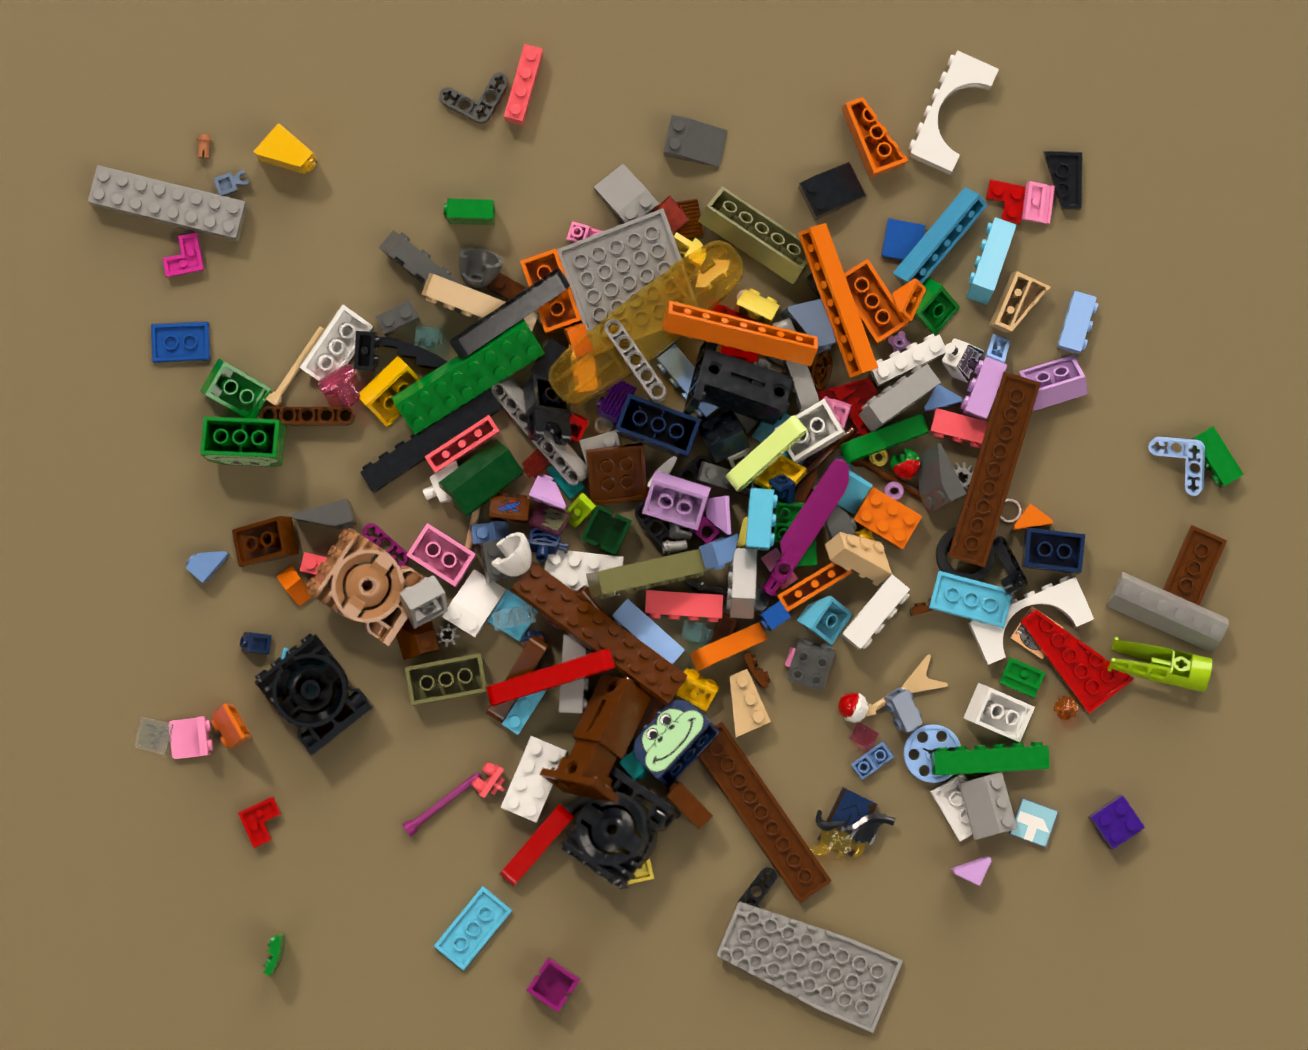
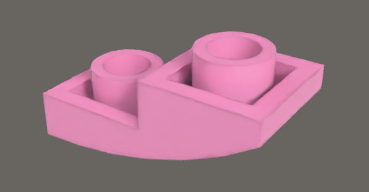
[567,221,603,243]

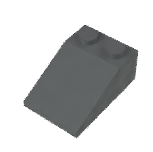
[664,115,727,168]
[918,443,967,513]
[811,486,857,540]
[291,499,357,531]

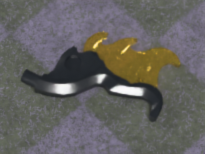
[809,810,895,858]

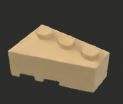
[989,271,1051,333]

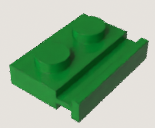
[999,657,1046,698]

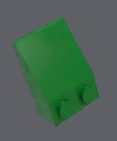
[200,358,272,419]

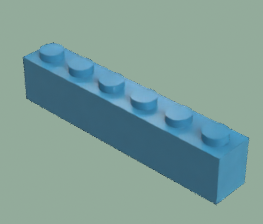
[892,187,988,285]

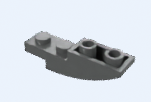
[697,461,773,496]

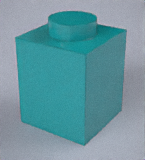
[619,750,648,780]

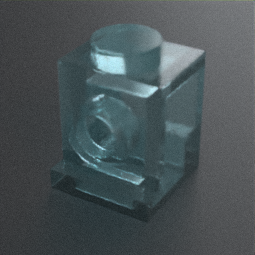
[415,326,443,348]
[681,620,713,644]

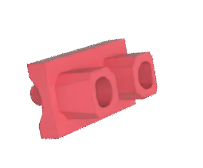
[471,762,505,798]

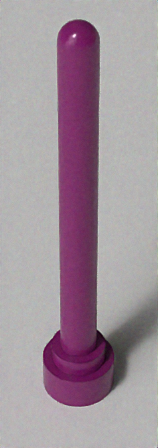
[402,773,481,837]

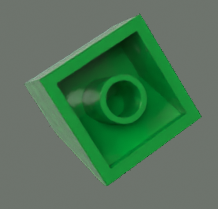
[914,278,960,336]

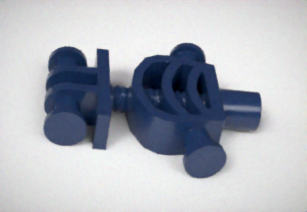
[527,511,570,562]

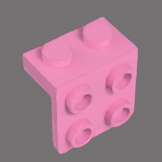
[169,716,213,759]

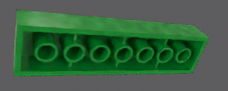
[392,318,545,434]

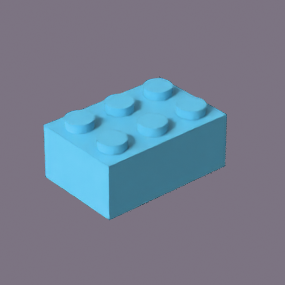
[745,488,777,551]

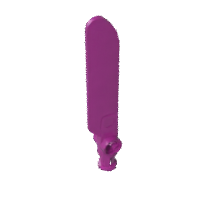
[761,459,849,597]

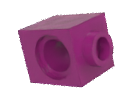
[692,515,721,544]

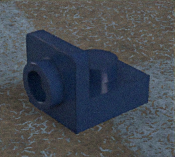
[769,474,795,504]
[240,632,272,654]

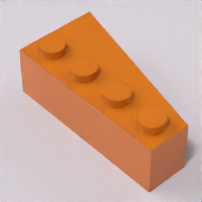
[841,97,909,178]

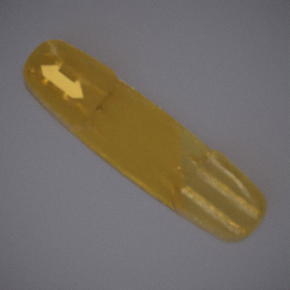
[549,240,744,405]

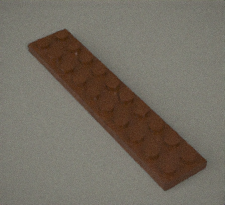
[948,372,1041,567]
[510,561,688,706]
[699,722,832,903]

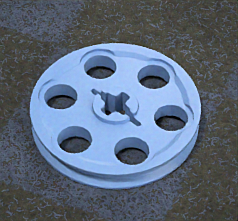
[904,725,961,783]

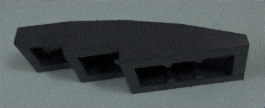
[379,337,448,369]

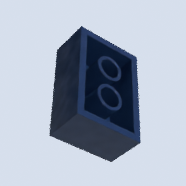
[1021,528,1086,574]

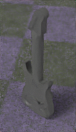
[686,578,770,613]

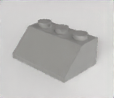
[959,772,1018,840]

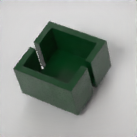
[581,504,632,556]

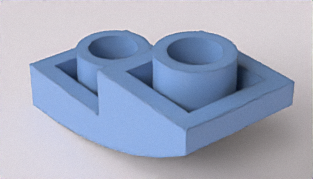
[851,741,895,780]

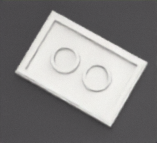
[930,774,973,842]

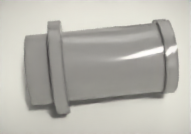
[662,539,687,556]

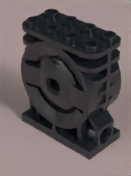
[254,633,374,756]
[560,766,682,890]

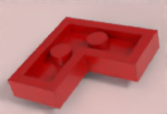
[986,179,1026,225]
[238,796,282,848]

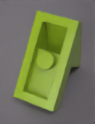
[564,493,596,529]

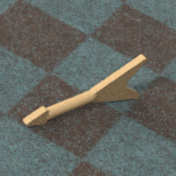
[865,654,948,716]

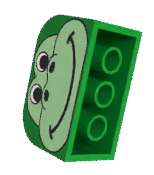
[200,416,286,467]

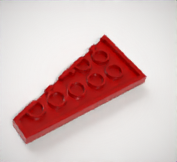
[1020,609,1134,714]

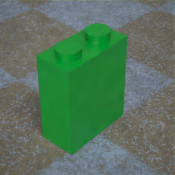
[443,198,495,225]

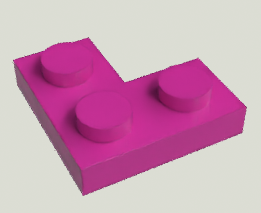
[163,232,205,278]

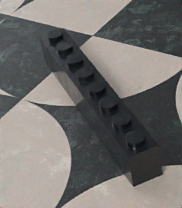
[360,389,502,493]

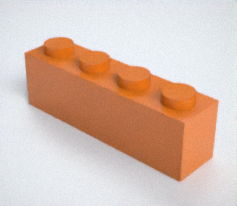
[776,562,853,612]

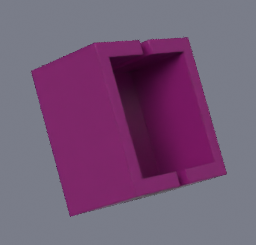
[526,957,581,1012]

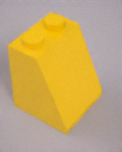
[253,123,317,174]

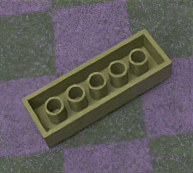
[698,186,809,284]
[586,549,710,599]

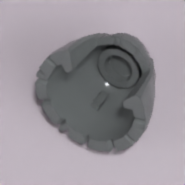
[459,247,503,289]

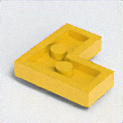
[753,455,807,490]

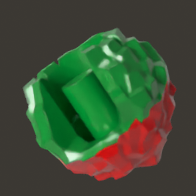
[891,448,921,479]

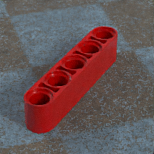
[499,804,574,887]

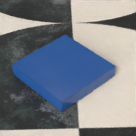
[881,218,926,260]

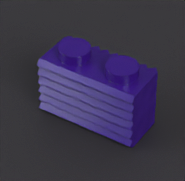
[596,378,637,424]

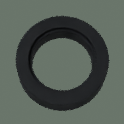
[936,527,995,581]

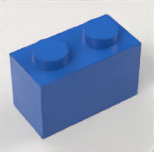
[759,601,791,632]

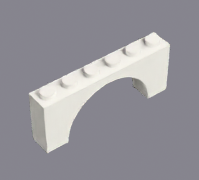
[908,50,999,175]
[968,576,1094,665]

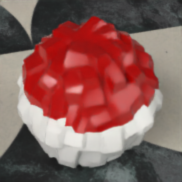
[838,693,868,723]

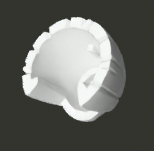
[491,532,532,577]

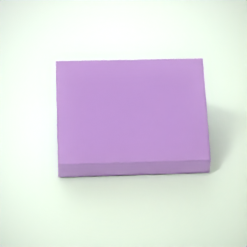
[950,856,992,886]

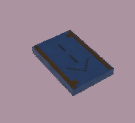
[817,787,878,856]

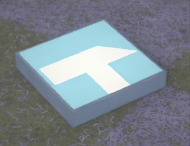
[1009,798,1059,848]

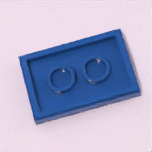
[151,322,211,363]

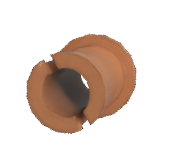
[196,134,212,158]

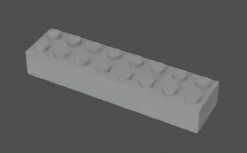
[88,165,248,242]

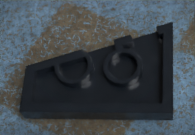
[1043,151,1082,210]

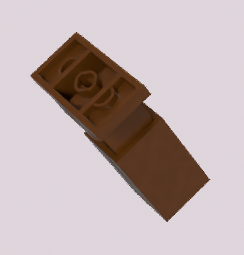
[539,674,651,804]

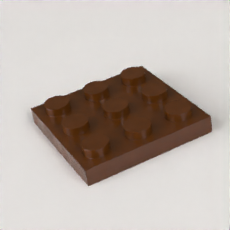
[586,443,648,506]

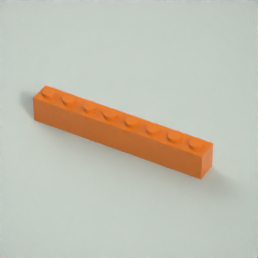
[798,223,878,378]
[662,301,818,366]

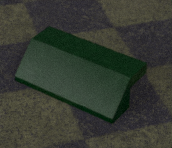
[438,439,524,518]

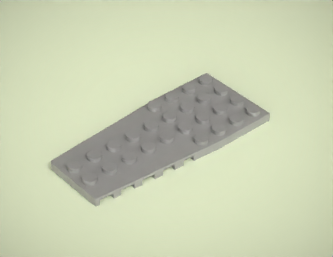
[716,901,903,1033]

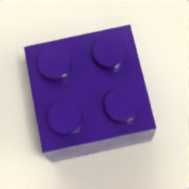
[1088,795,1145,849]

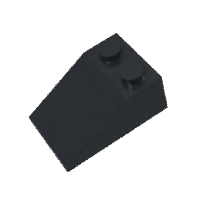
[798,162,866,221]

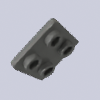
[787,638,835,690]

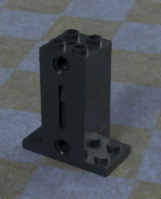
[683,341,794,425]

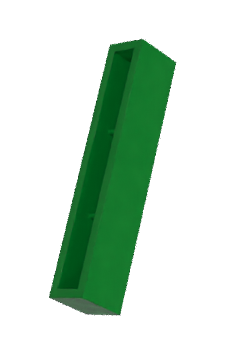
[931,742,1050,775]

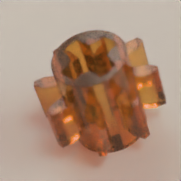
[1054,696,1079,720]

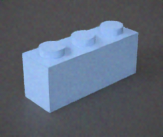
[1057,291,1098,354]

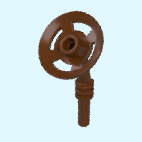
[781,351,832,390]

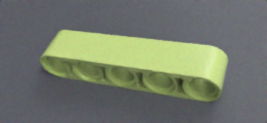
[725,415,808,492]

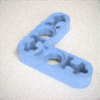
[1148,437,1205,496]

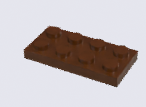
[1163,525,1227,605]

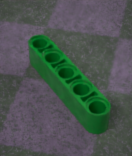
[839,414,930,464]

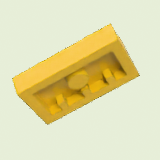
[675,668,720,711]

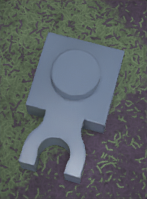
[213,170,250,196]

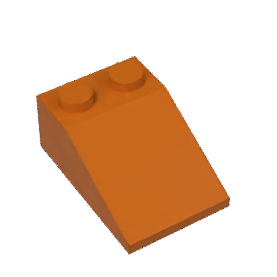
[211,703,253,749]

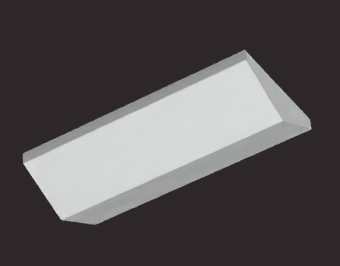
[299,304,373,389]

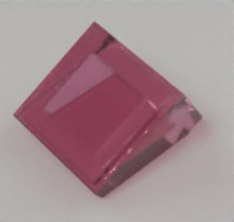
[850,722,879,750]

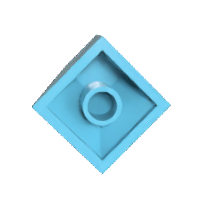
[797,596,853,645]

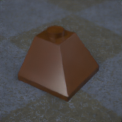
[396,619,440,660]

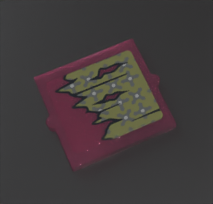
[528,503,572,536]

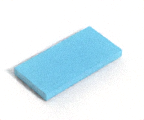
[929,571,1013,628]
[434,886,512,971]

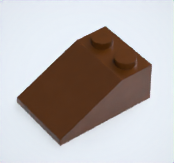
[232,516,299,567]

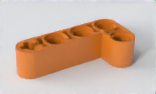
[689,622,768,671]

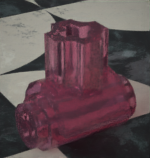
[317,364,361,407]

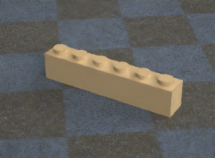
[421,273,539,331]

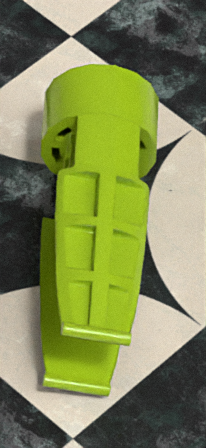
[1107,637,1212,692]

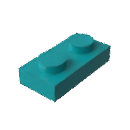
[546,465,585,500]

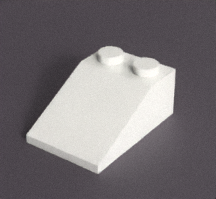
[442,569,506,638]
[964,683,1035,742]

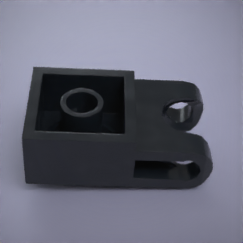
[523,375,571,446]

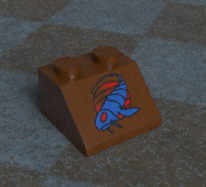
[489,493,531,523]

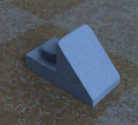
[470,521,510,545]

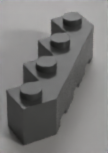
[379,230,470,315]

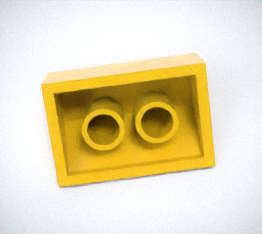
[356,356,420,427]

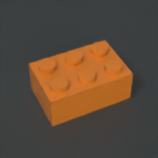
[853,487,922,550]

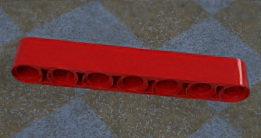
[485,649,616,706]

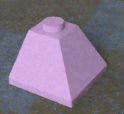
[529,474,567,512]
[703,496,731,536]

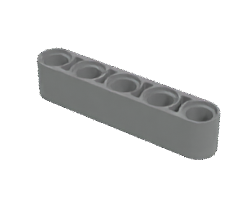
[771,318,819,412]
[605,319,667,402]

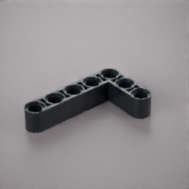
[635,455,711,549]

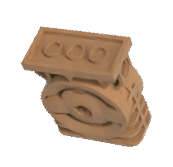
[306,528,426,646]

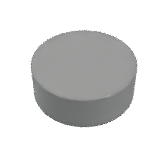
[594,416,613,434]

